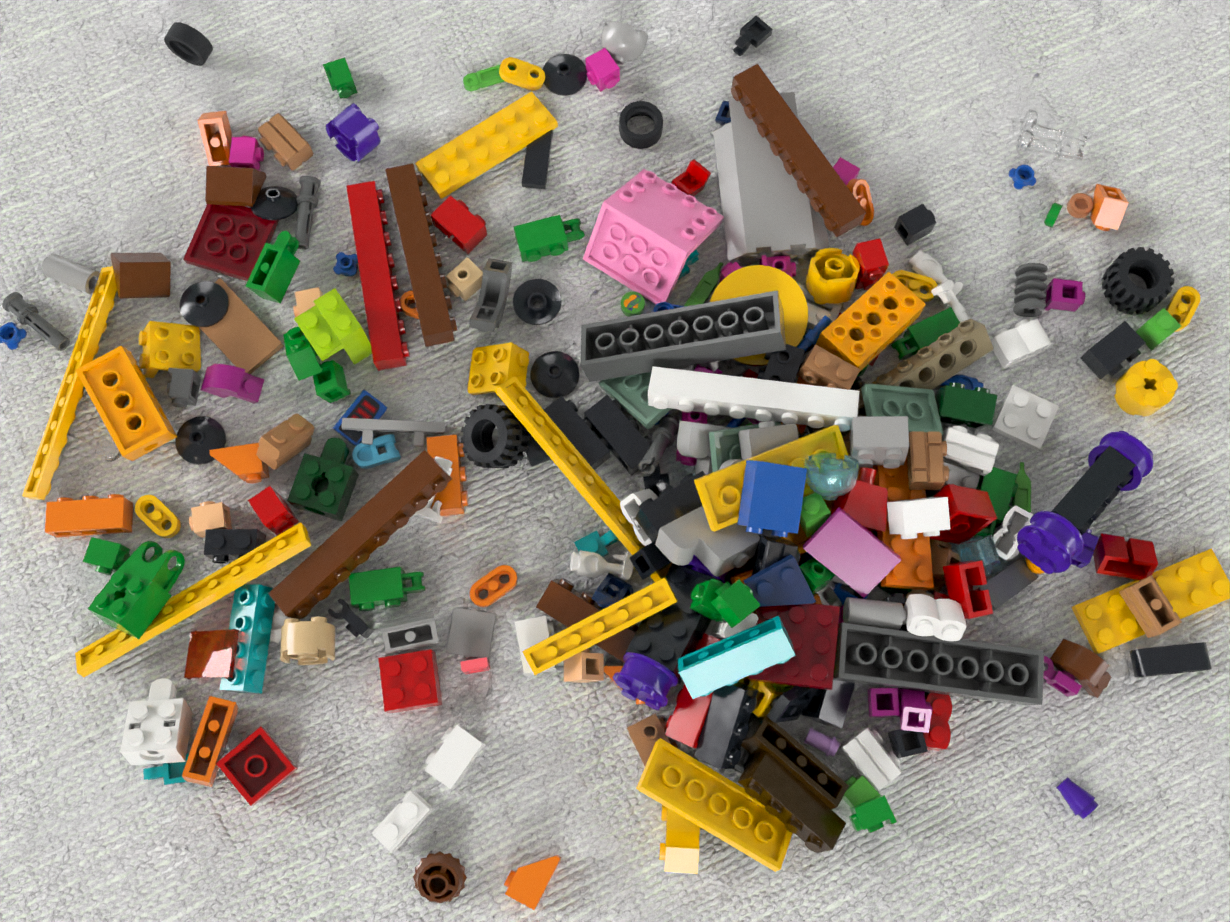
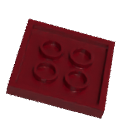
[183,204,279,281]
[748,604,840,690]

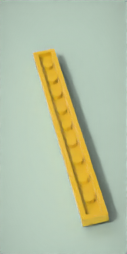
[22,266,117,500]
[495,376,672,582]
[75,522,311,677]

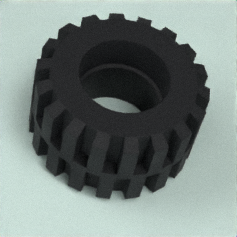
[1102,247,1175,315]
[461,404,530,469]

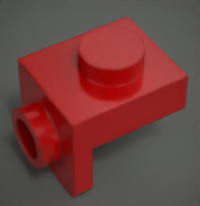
[671,159,711,197]

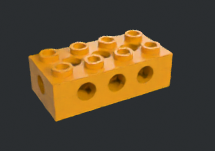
[816,272,926,372]
[75,346,178,461]

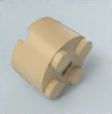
[280,617,335,665]

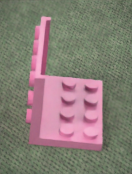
[583,169,724,304]

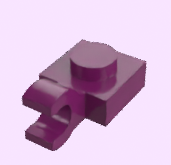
[1043,656,1082,697]

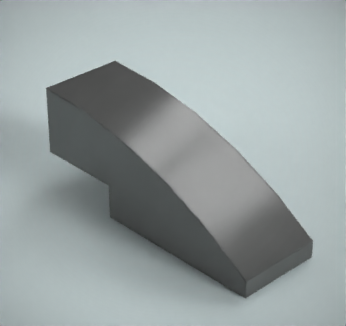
[976,556,1038,611]

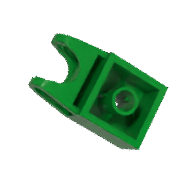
[88,541,185,639]

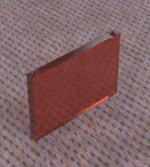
[184,629,239,679]

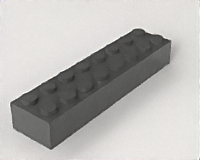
[580,290,786,382]
[833,622,1044,705]

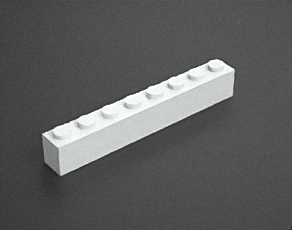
[648,366,860,431]

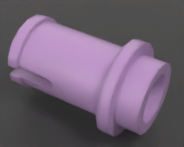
[804,727,840,757]

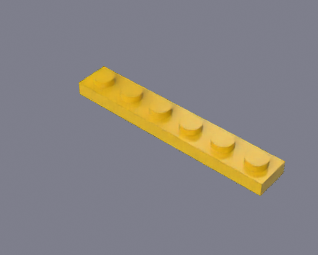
[522,577,678,675]

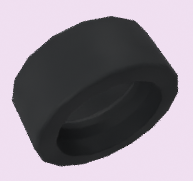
[164,22,213,66]
[619,101,663,149]

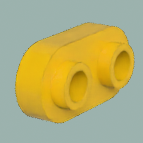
[499,57,545,91]
[892,270,938,303]
[1166,286,1201,332]
[135,495,181,538]

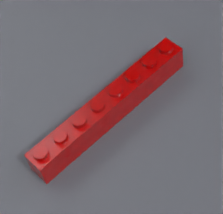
[346,181,410,371]

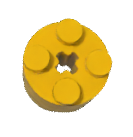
[806,248,860,305]
[1114,359,1178,417]

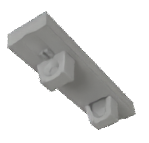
[342,418,445,447]

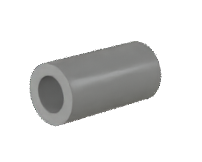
[42,254,100,294]
[843,597,907,630]

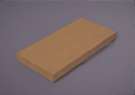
[198,278,284,374]

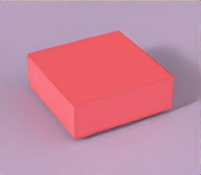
[460,657,490,675]

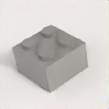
[850,416,909,468]

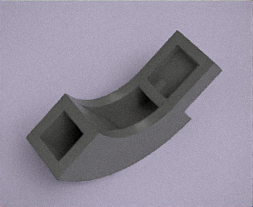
[469,258,513,332]

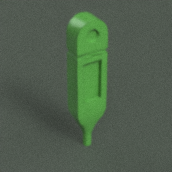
[463,64,515,91]
[684,262,723,306]
[1012,462,1031,513]

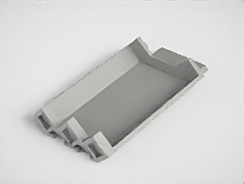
[713,92,829,267]

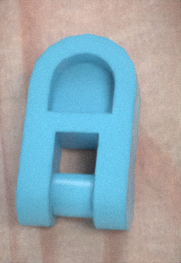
[352,434,401,469]

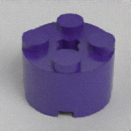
[326,103,381,162]

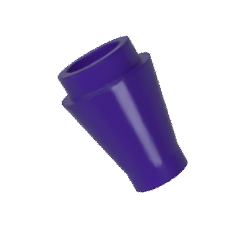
[1056,777,1098,819]

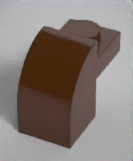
[1050,639,1112,698]

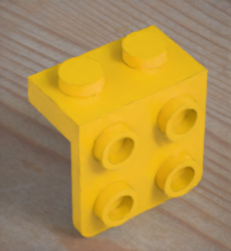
[139,321,201,378]
[467,342,529,395]

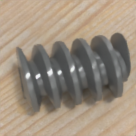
[1013,263,1048,317]

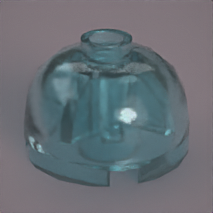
[804,453,859,500]

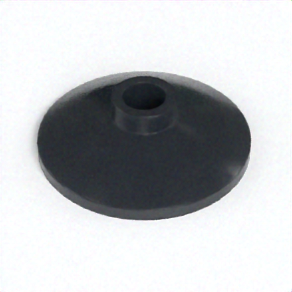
[542,54,587,96]
[250,186,299,220]
[513,279,562,325]
[179,281,229,327]
[530,351,579,398]
[175,416,226,465]

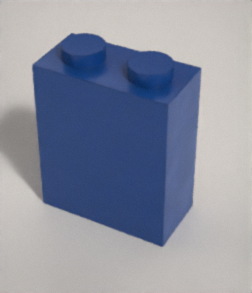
[737,460,807,538]

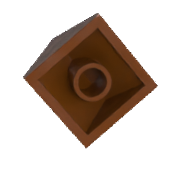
[205,166,267,207]
[110,253,171,298]

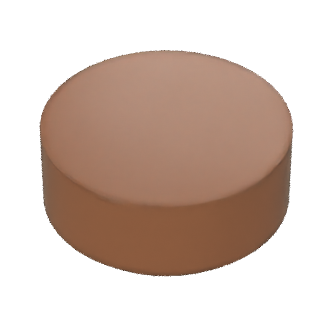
[1067,193,1093,218]

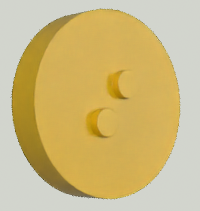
[710,265,808,366]

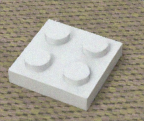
[991,385,1059,451]

